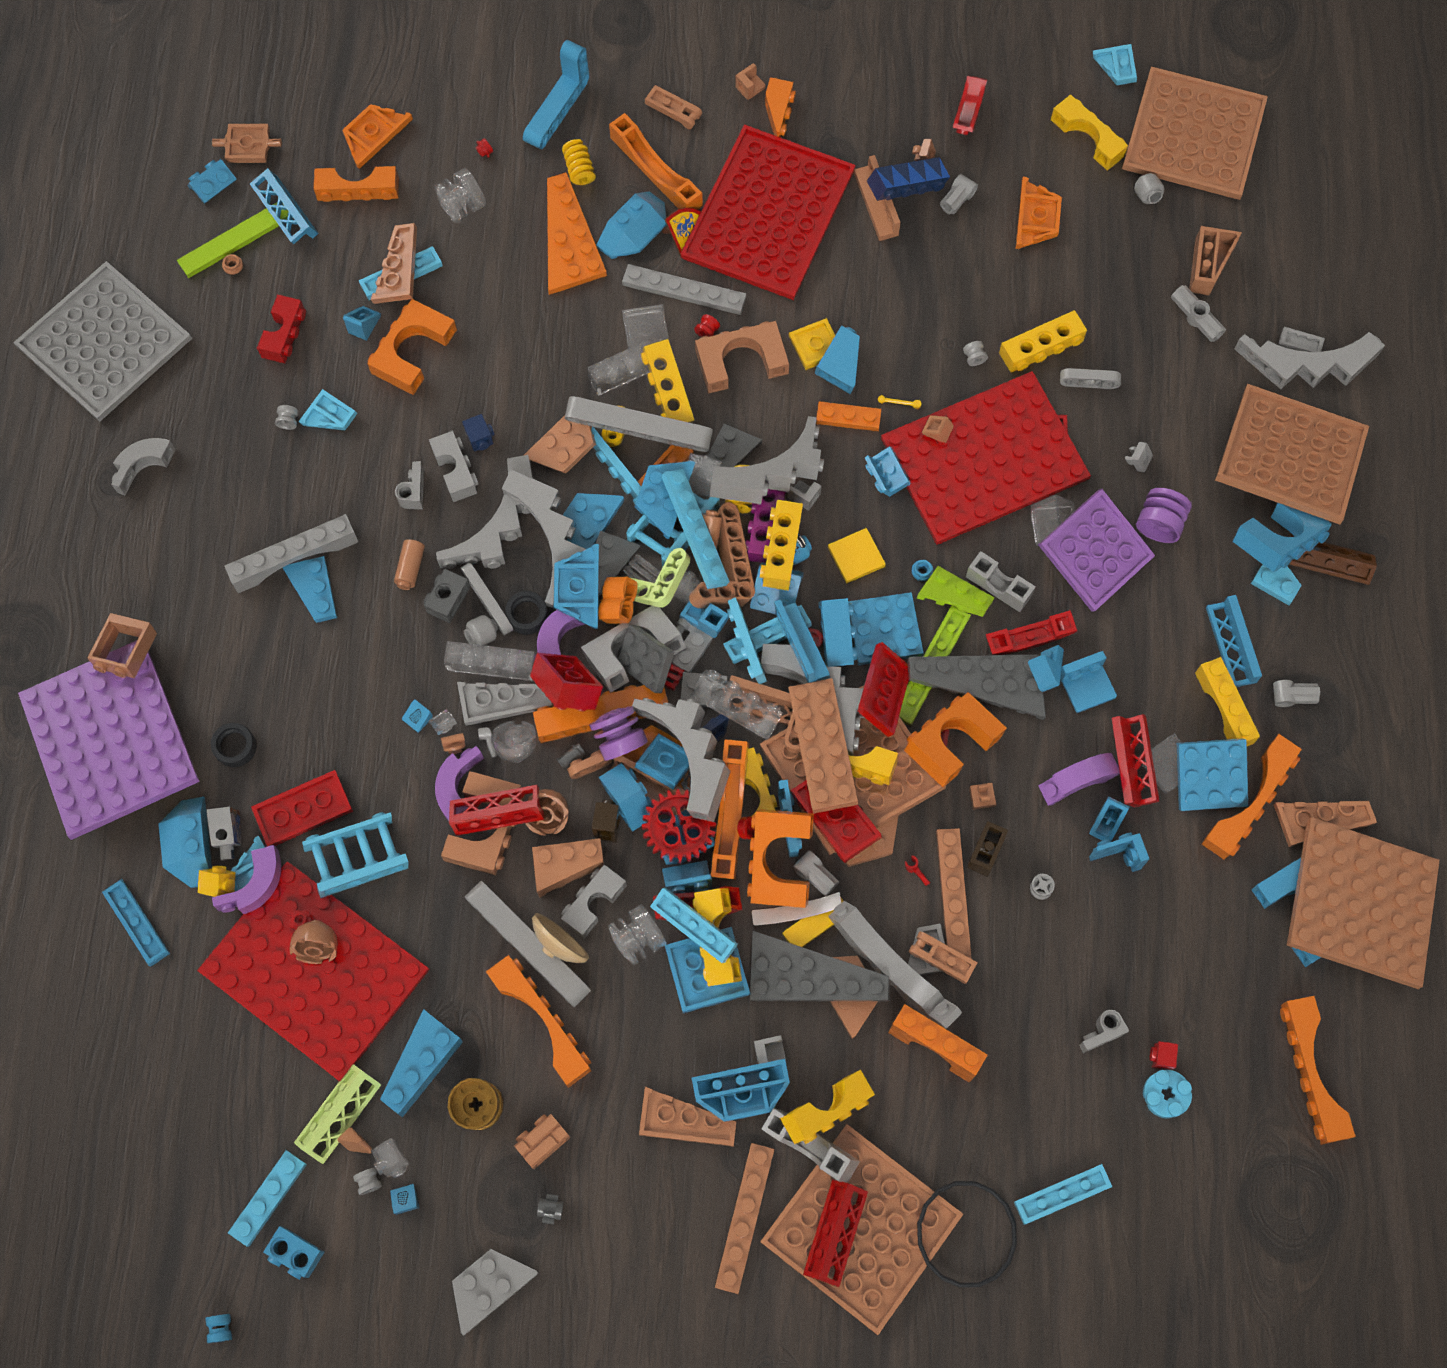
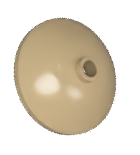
[532,913,589,963]

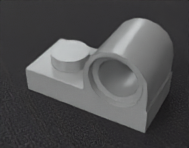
[395,461,424,509]
[1079,1010,1129,1053]

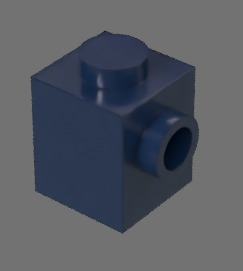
[462,414,495,452]

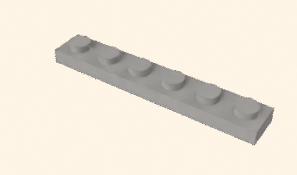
[622,264,746,315]

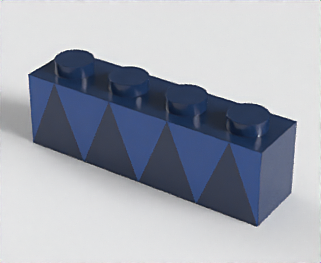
[867,157,950,201]

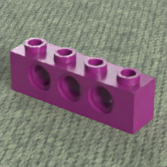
[745,489,786,563]

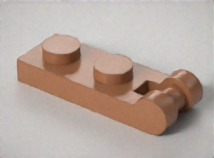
[645,85,702,129]
[908,931,978,984]

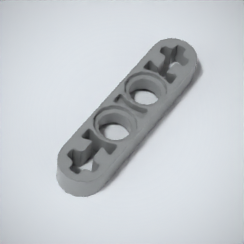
[461,562,513,636]

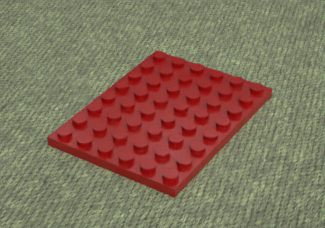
[680,125,856,300]
[881,371,1091,545]
[197,861,430,1082]

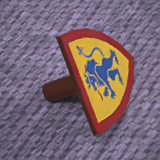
[662,208,701,255]

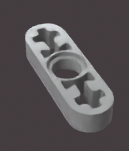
[1060,368,1121,389]

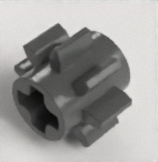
[537,1194,564,1224]

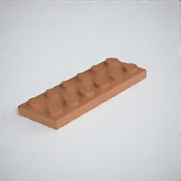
[788,678,858,813]

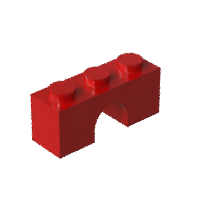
[257,294,306,364]

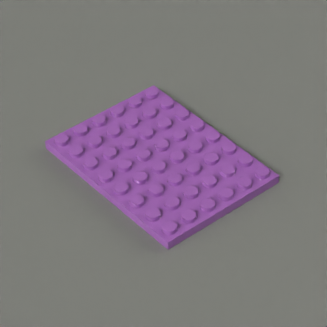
[18,640,200,840]

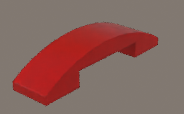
[986,611,1077,655]

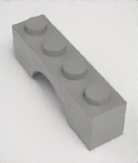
[762,1108,860,1182]

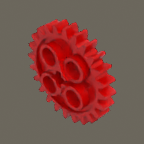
[642,789,716,864]

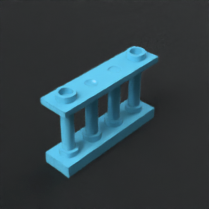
[626,493,720,567]
[302,812,408,898]

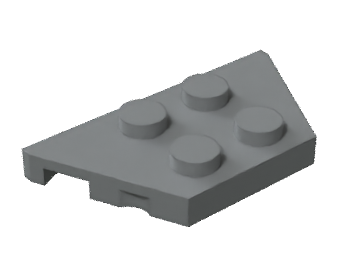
[452,1249,539,1336]

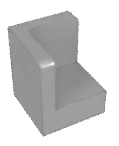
[788,480,821,511]
[754,1035,786,1064]

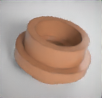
[222,254,243,275]

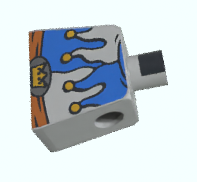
[207,807,241,861]

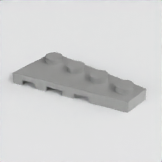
[457,682,553,726]

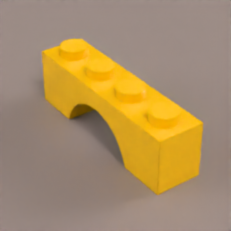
[1051,94,1128,171]
[1195,657,1260,746]
[848,746,898,785]
[745,747,778,817]
[693,888,742,986]
[780,1070,875,1144]

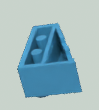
[818,598,857,667]

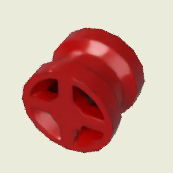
[694,314,720,337]

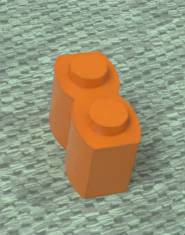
[598,577,637,624]

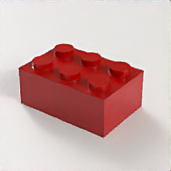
[530,653,603,712]

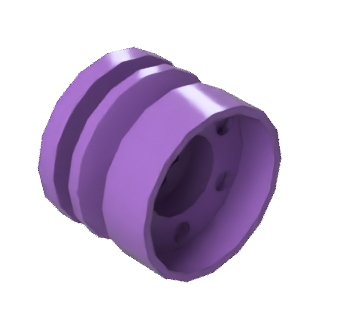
[1136,488,1192,543]
[589,706,648,760]

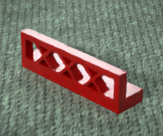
[1112,714,1159,807]
[449,785,544,836]
[803,1179,868,1287]

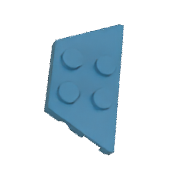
[635,461,695,539]
[563,493,624,549]
[554,544,599,629]

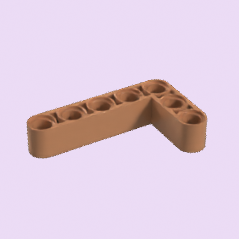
[689,502,755,608]

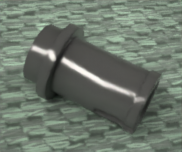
[556,744,586,770]

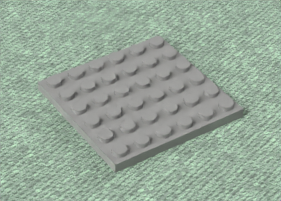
[13,261,192,422]

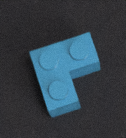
[599,763,653,832]

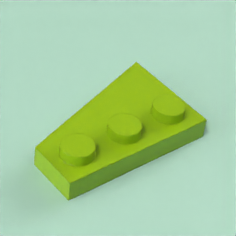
[917,566,994,617]

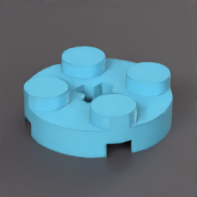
[1143,1070,1192,1119]

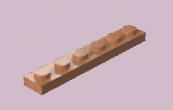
[936,828,972,959]
[715,1143,774,1294]

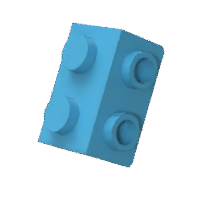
[187,159,236,204]
[865,446,911,497]

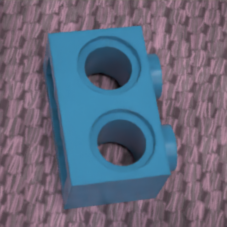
[263,1226,324,1280]

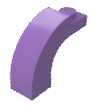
[537,610,585,655]
[435,746,484,821]
[1038,753,1120,806]
[212,845,281,914]

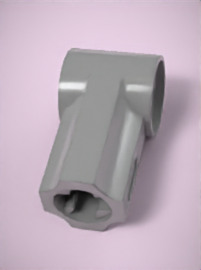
[940,174,978,215]
[1273,680,1320,707]
[792,850,839,896]

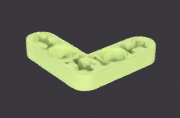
[629,548,690,607]

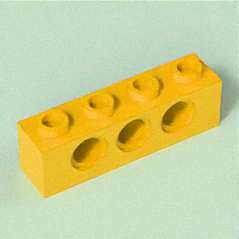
[999,310,1087,373]
[640,339,694,423]
[759,500,803,591]

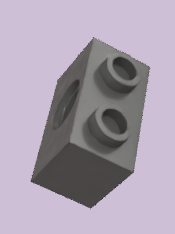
[424,569,470,623]

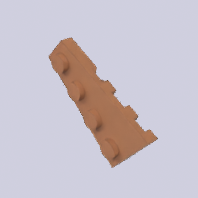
[371,223,417,304]
[1274,801,1377,847]
[639,1087,736,1147]

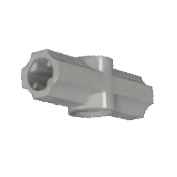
[1171,285,1226,342]

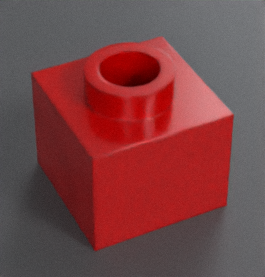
[1149,1041,1178,1070]

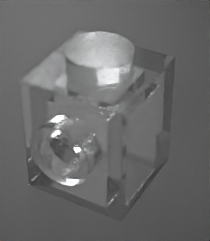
[667,570,701,605]
[371,1138,409,1178]

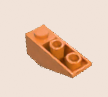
[765,77,796,138]

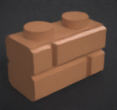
[514,1114,571,1169]

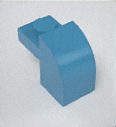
[680,601,729,638]

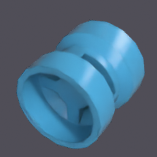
[205,1314,232,1343]

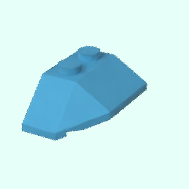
[596,191,666,259]
[159,797,212,888]
[692,1059,790,1122]

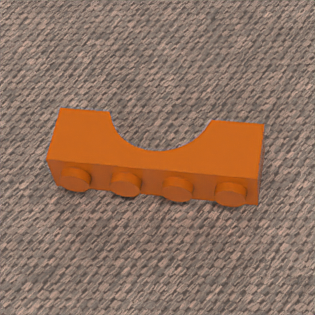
[314,166,399,202]

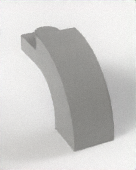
[111,438,176,496]

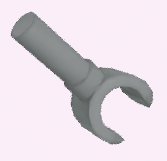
[478,727,497,758]

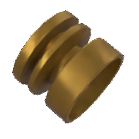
[447,1078,504,1130]

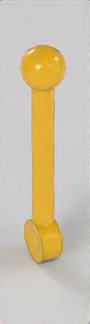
[878,395,921,409]

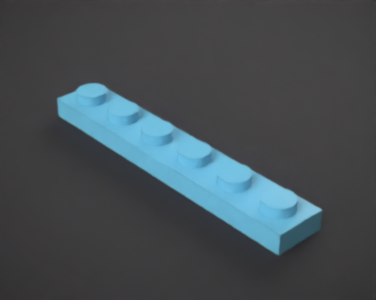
[591,427,641,504]
[661,469,730,589]

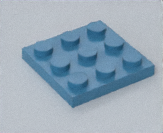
[848,592,924,665]
[1177,738,1248,811]
[665,927,750,1013]

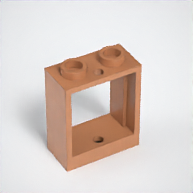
[88,613,157,678]

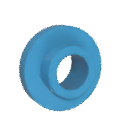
[911,560,933,581]

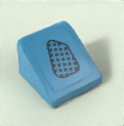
[402,699,433,733]
[390,1184,419,1215]

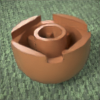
[525,789,569,836]
[290,920,337,964]

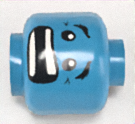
[780,534,812,565]

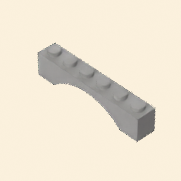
[225,514,358,593]

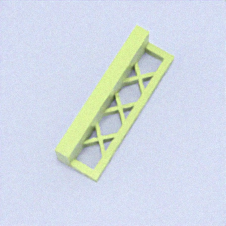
[294,1064,381,1164]

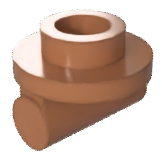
[441,733,465,754]

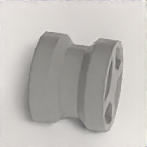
[963,341,988,366]
[275,405,298,430]
[1030,874,1055,900]
[353,1168,382,1195]

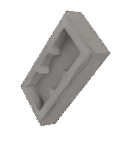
[1278,326,1325,352]

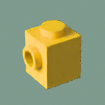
[198,866,236,897]

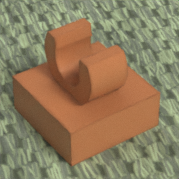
[912,139,936,161]
[969,783,996,810]

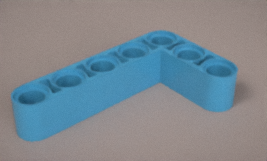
[523,40,589,149]

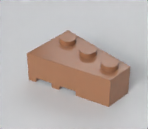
[1189,226,1242,295]
[532,838,604,898]

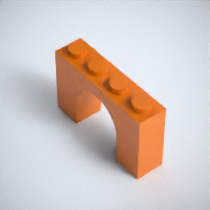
[367,299,457,395]
[904,692,1007,787]
[747,809,814,908]
[888,1004,987,1082]

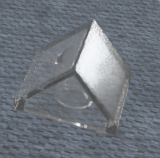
[1031,495,1075,546]

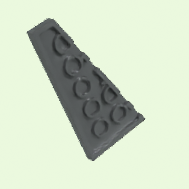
[907,655,1046,720]
[750,931,890,1001]

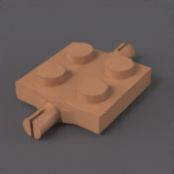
[212,124,282,163]

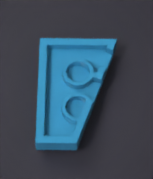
[282,556,337,623]
[777,779,802,858]

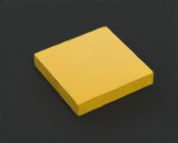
[789,318,835,370]
[827,528,886,584]

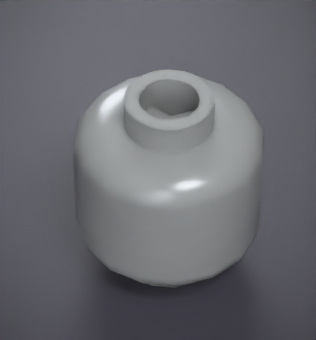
[1134,173,1165,204]
[464,615,498,647]

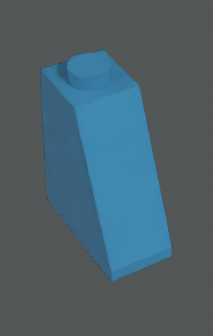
[815,325,860,394]

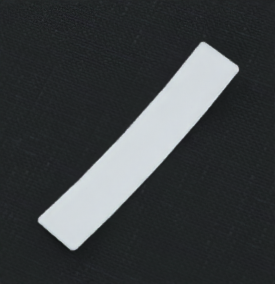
[752,892,841,925]

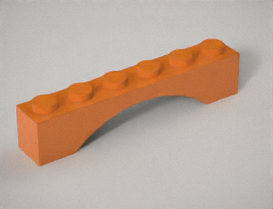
[609,113,703,210]
[1202,734,1302,860]
[711,739,749,879]
[486,955,591,1088]
[1280,996,1356,1145]

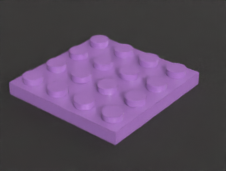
[1038,489,1155,611]

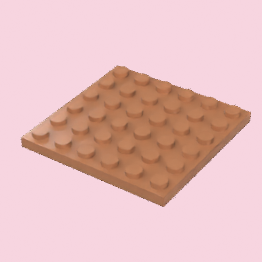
[1122,67,1268,200]
[1215,384,1369,525]
[760,685,946,855]
[1287,817,1440,989]
[761,1124,963,1335]

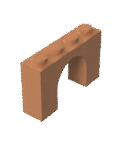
[695,321,789,394]
[441,771,525,875]

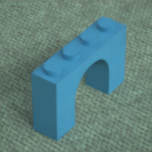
[1233,503,1332,572]
[1251,858,1321,967]

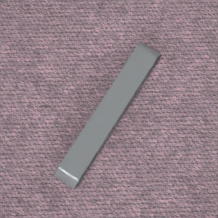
[565,396,713,452]
[464,881,591,1007]

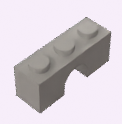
[429,431,479,502]
[966,551,1036,612]
[561,865,627,939]

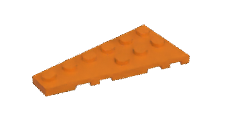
[547,172,607,295]

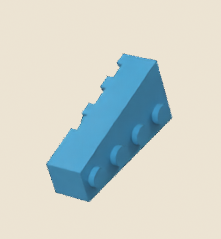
[380,1009,463,1117]

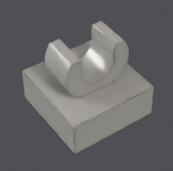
[1125,442,1153,472]

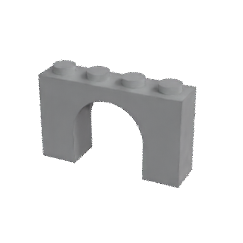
[581,606,686,693]

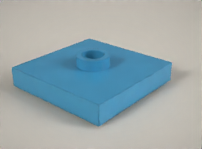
[635,733,689,790]

